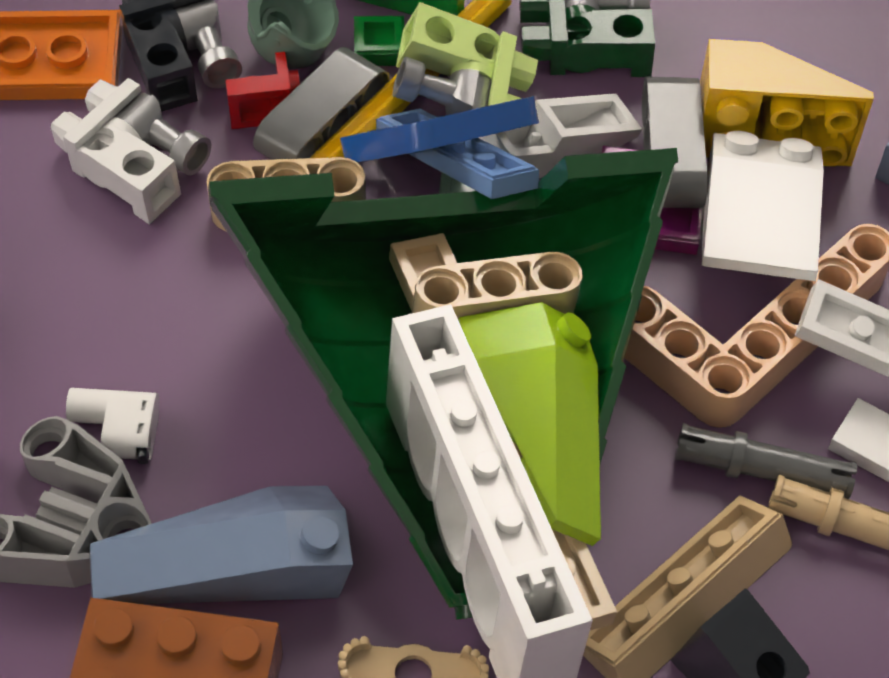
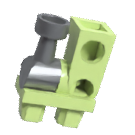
[392,2,538,115]

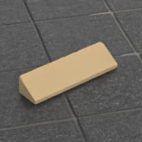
[583,495,792,678]

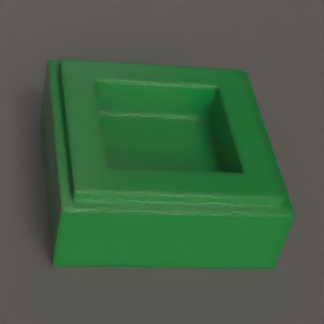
[354,16,405,66]

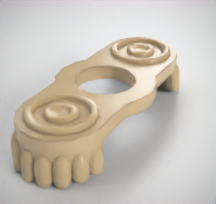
[338,636,489,678]

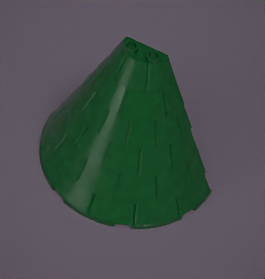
[208,148,679,620]

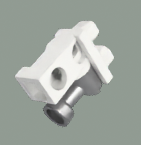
[51,78,212,225]

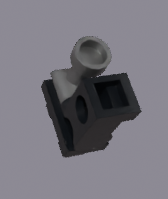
[119,0,242,112]

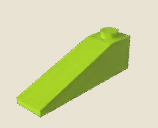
[458,302,601,546]

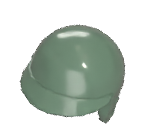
[247,0,339,70]

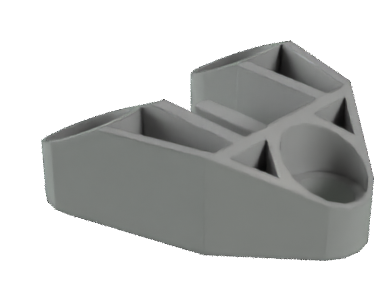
[0,416,152,588]

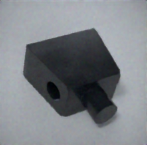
[671,588,810,678]

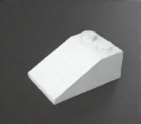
[702,131,824,281]

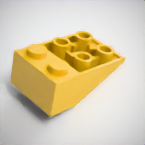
[700,39,874,167]

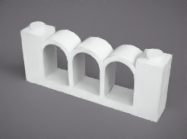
[386,304,593,678]

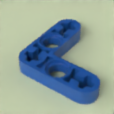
[340,96,539,162]

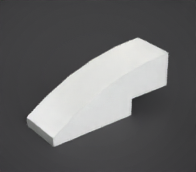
[479,93,642,178]

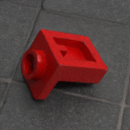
[225,51,300,129]

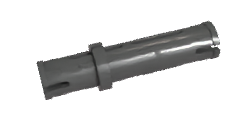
[675,423,857,499]

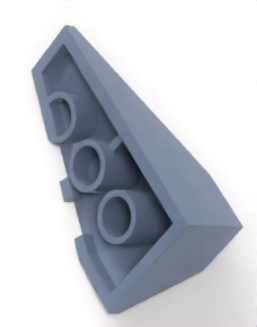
[89,486,353,604]

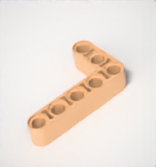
[624,224,889,428]

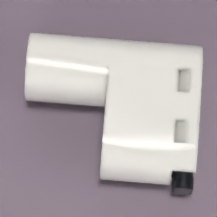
[66,388,159,465]

